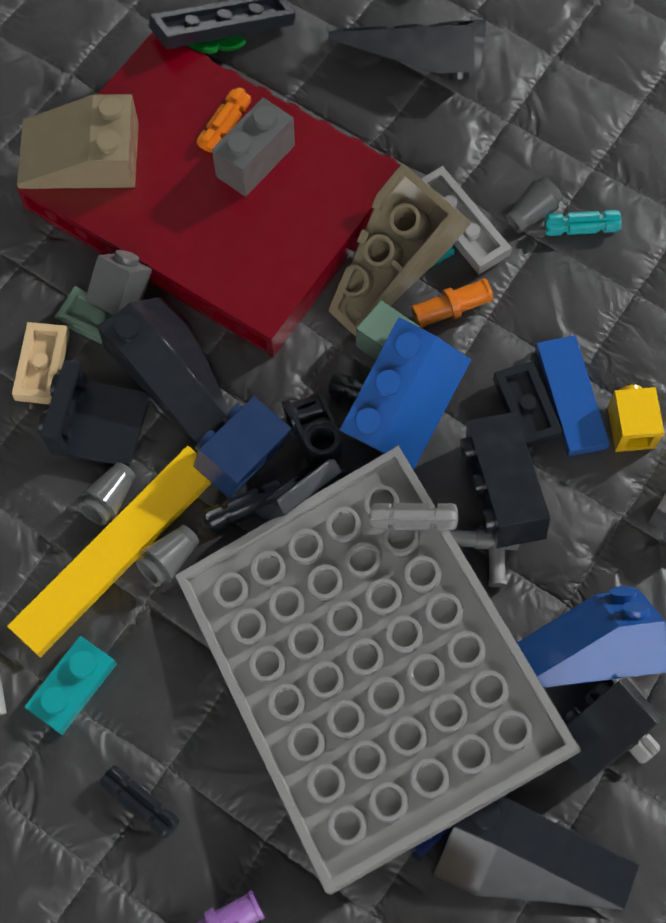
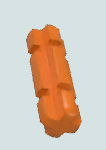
[197,88,251,152]

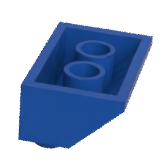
[340,317,471,470]

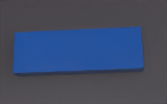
[535,335,610,457]

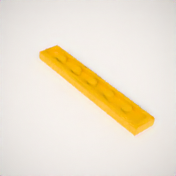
[7,446,212,658]

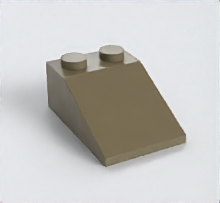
[17,94,139,189]

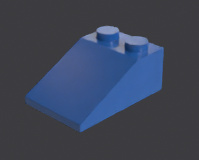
[517,586,666,688]

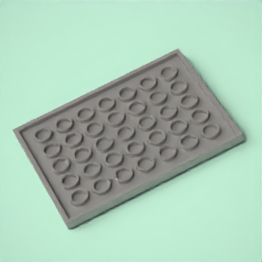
[175,445,581,895]

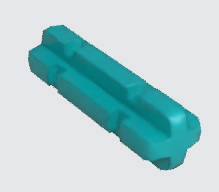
[544,210,622,236]

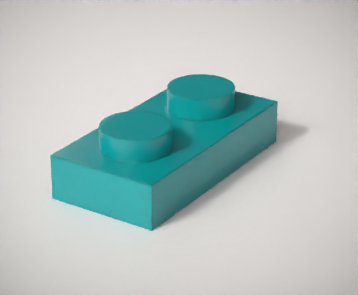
[25,636,117,735]

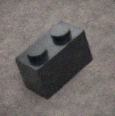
[562,677,663,783]

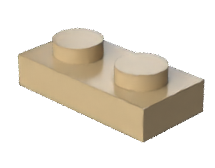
[12,322,70,404]

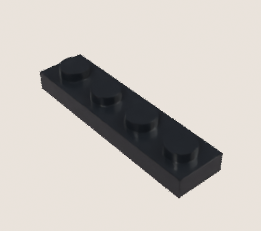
[149,0,296,49]

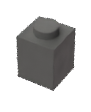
[85,250,152,315]

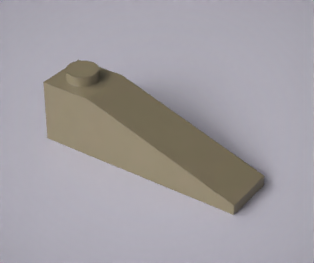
[328,163,472,337]

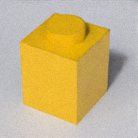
[607,385,665,452]

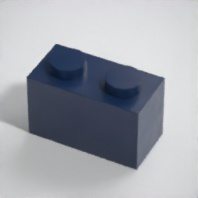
[193,396,292,499]

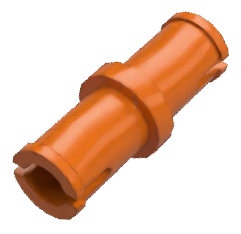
[411,278,494,329]

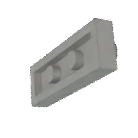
[421,166,512,275]

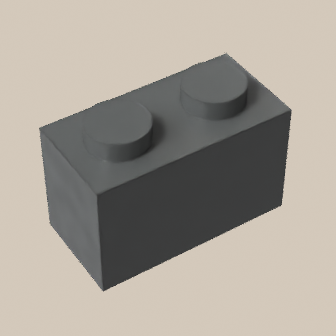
[212,98,295,197]

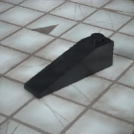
[432,796,639,910]

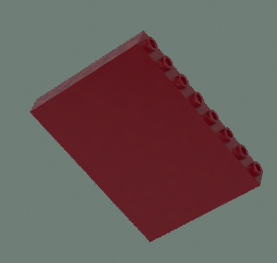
[16,32,400,357]

